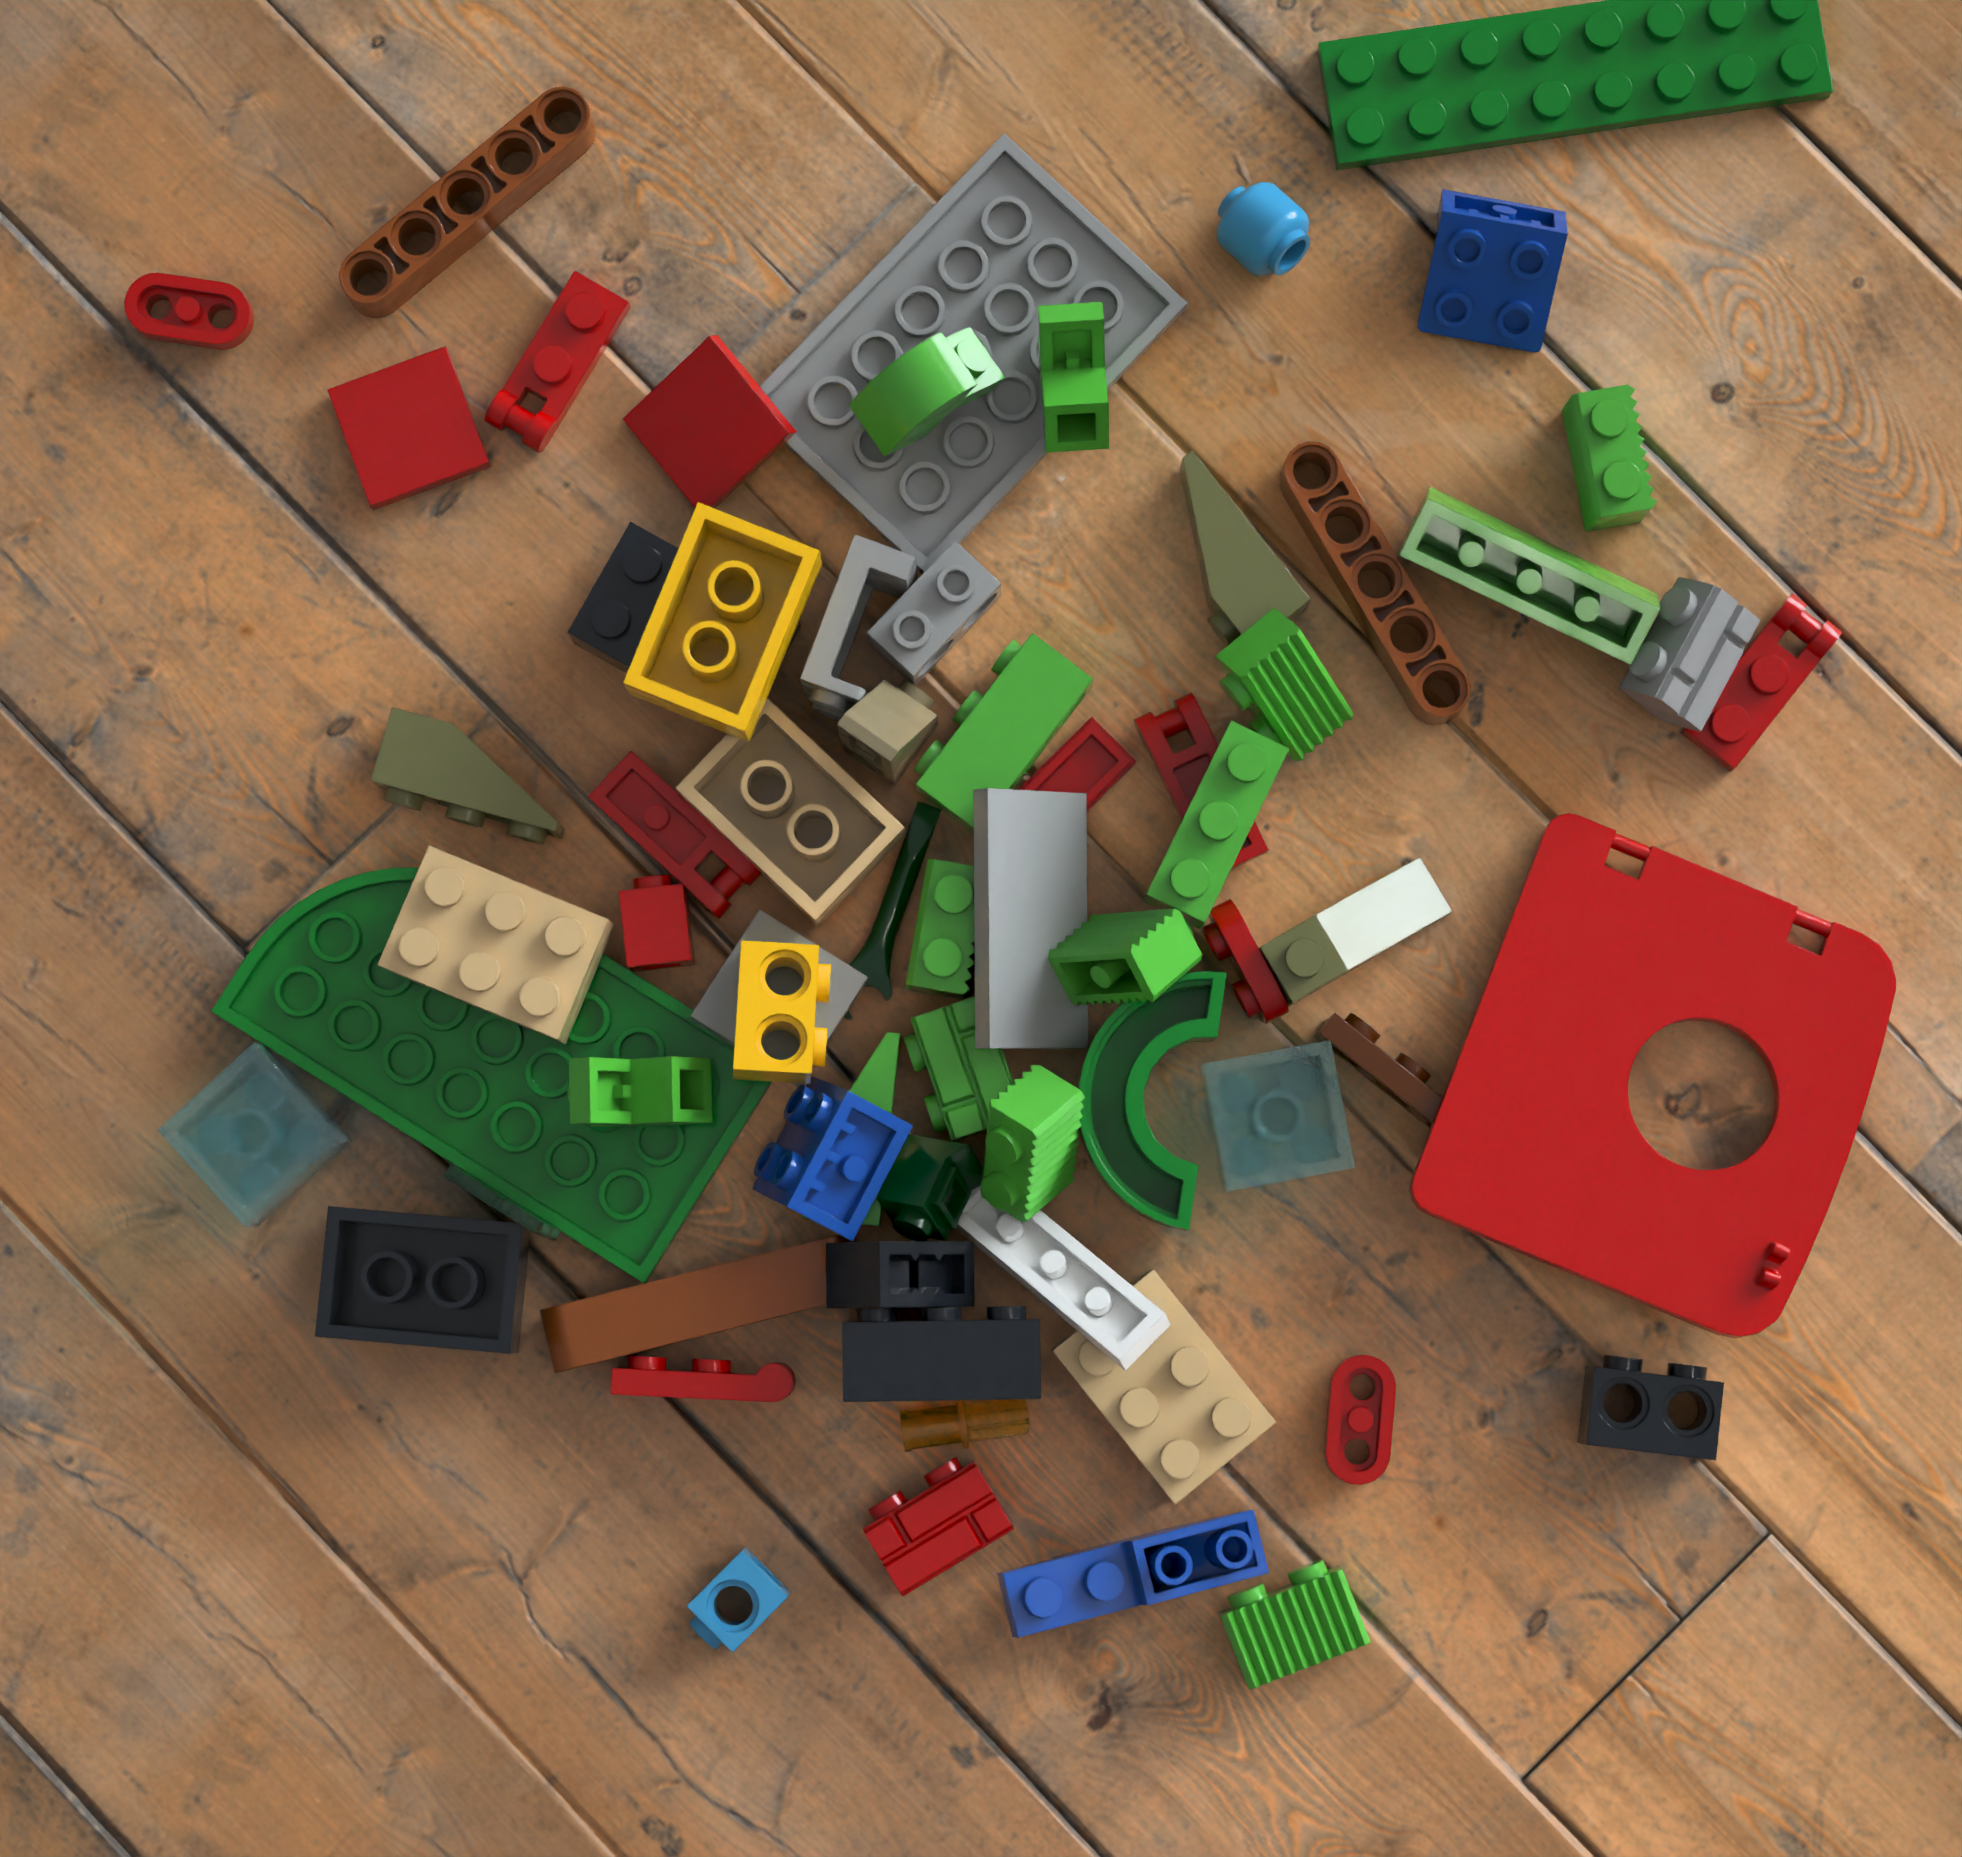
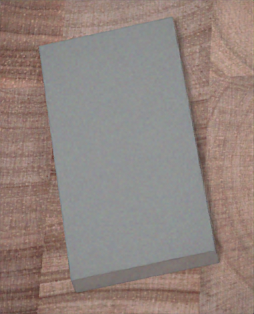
[973,788,1088,1049]

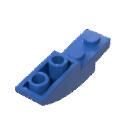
[997,1509,1269,1638]

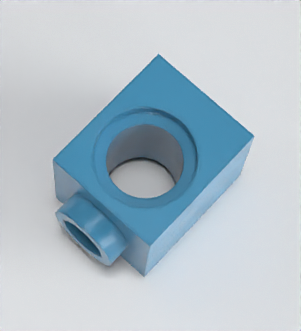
[687,1547,791,1653]

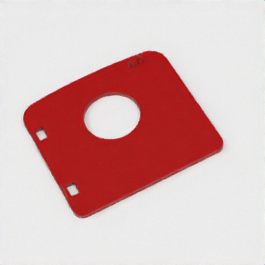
[1409,813,1896,1339]

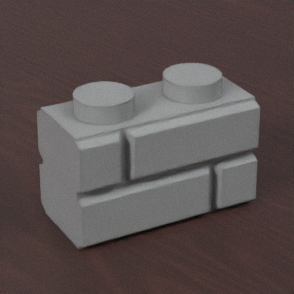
[1618,577,1760,732]

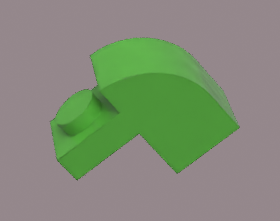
[1038,302,1109,453]
[849,327,1005,457]
[567,1056,713,1127]

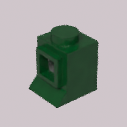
[876,1134,983,1241]

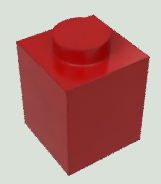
[619,875,695,972]

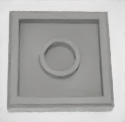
[690,909,868,1088]

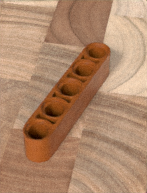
[339,86,596,318]
[1279,441,1471,725]
[540,1235,848,1373]

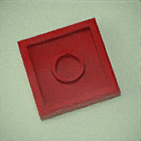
[623,335,797,509]
[327,346,491,510]

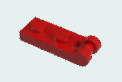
[484,270,631,453]
[1681,593,1842,772]
[1134,693,1269,870]
[588,750,762,919]
[610,1355,796,1402]

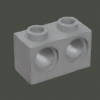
[867,541,1001,686]

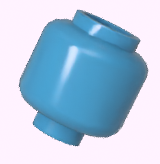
[1217,182,1310,276]

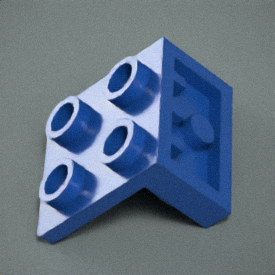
[1418,189,1568,352]
[753,1076,913,1241]

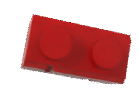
[863,1456,1014,1597]

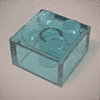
[1199,1040,1355,1194]
[157,1042,352,1227]

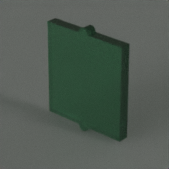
[444,1165,561,1241]

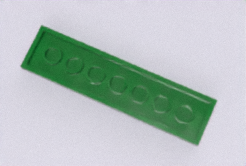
[1317,0,1833,170]

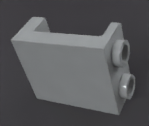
[800,534,918,721]

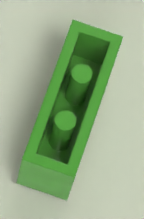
[914,633,1093,835]
[1143,720,1289,929]

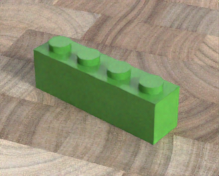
[1399,486,1660,665]

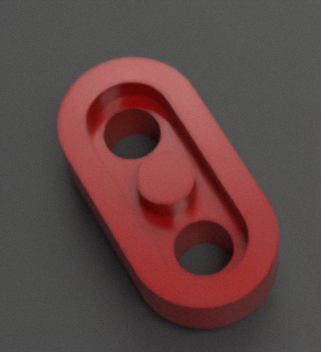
[124,273,254,350]
[1202,899,1289,1024]
[1324,1355,1396,1485]

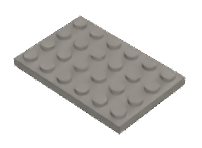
[760,133,1188,574]

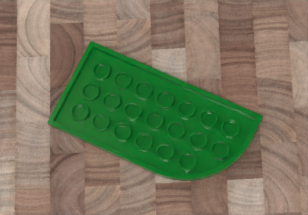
[211,867,772,1283]

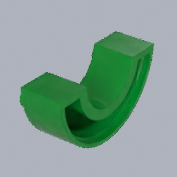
[1078,971,1227,1231]

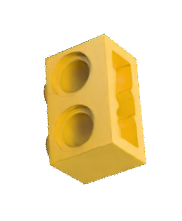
[733,940,831,1084]

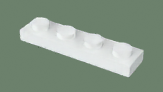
[956,1186,1171,1371]

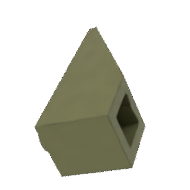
[371,707,565,844]

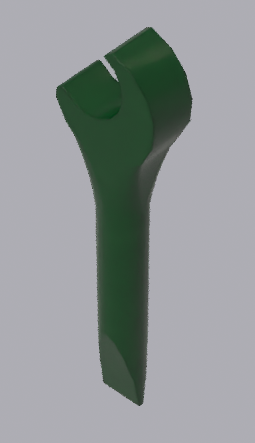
[845,801,942,1020]

